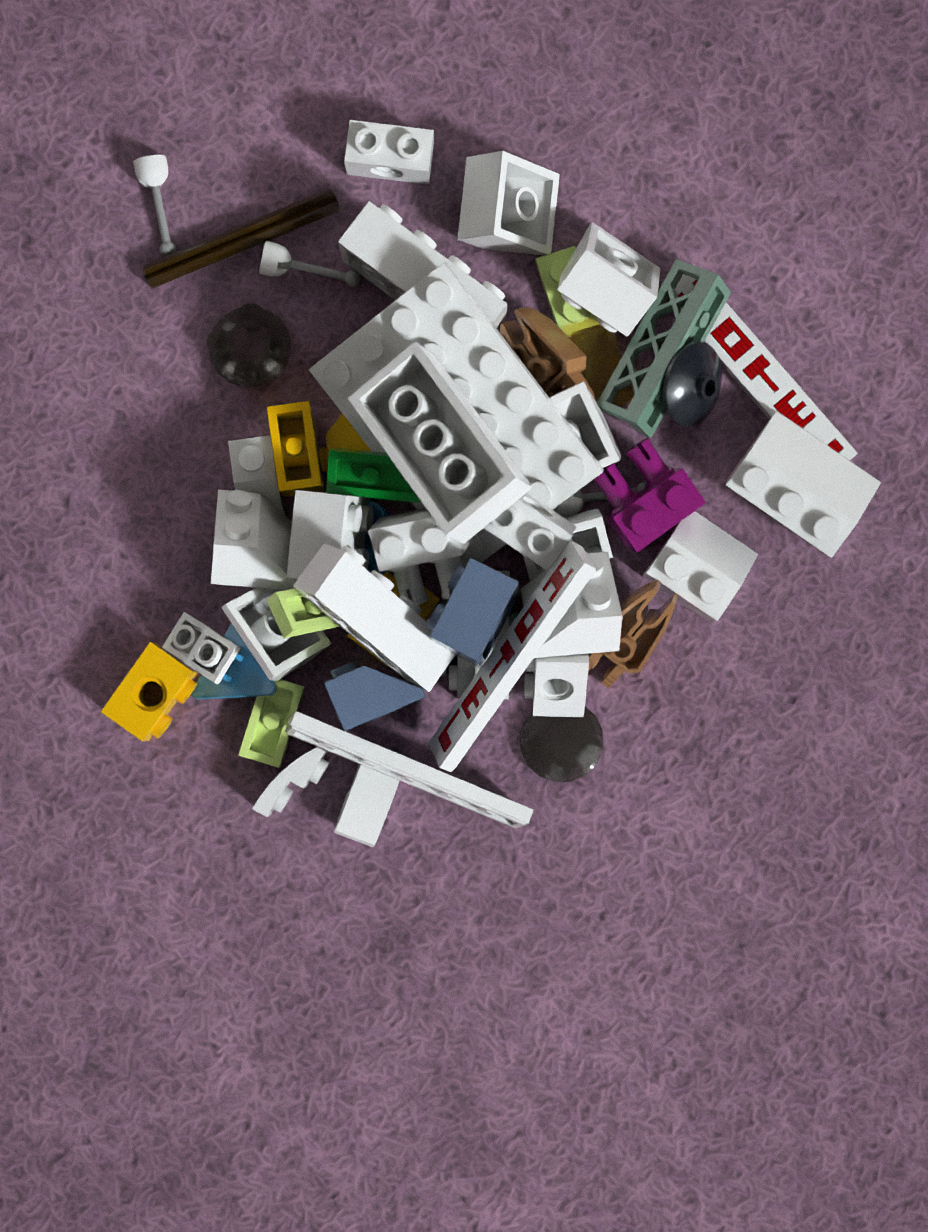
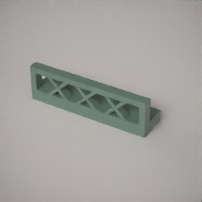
[597,259,731,438]

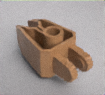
[500,307,595,399]
[588,580,678,688]

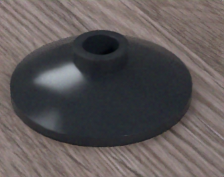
[663,342,722,427]

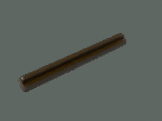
[143,189,339,288]

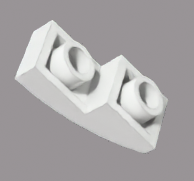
[162,612,241,684]
[252,747,329,817]
[333,764,399,847]

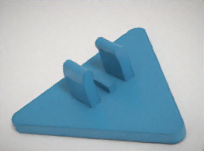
[191,623,277,700]

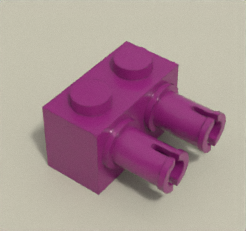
[593,437,706,552]

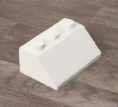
[726,410,881,558]

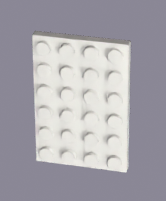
[308,262,604,567]

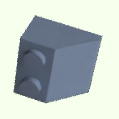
[427,558,520,668]
[324,662,426,731]

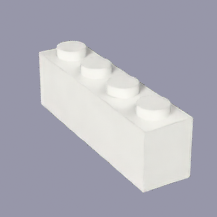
[293,543,456,692]

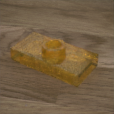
[571,324,634,407]

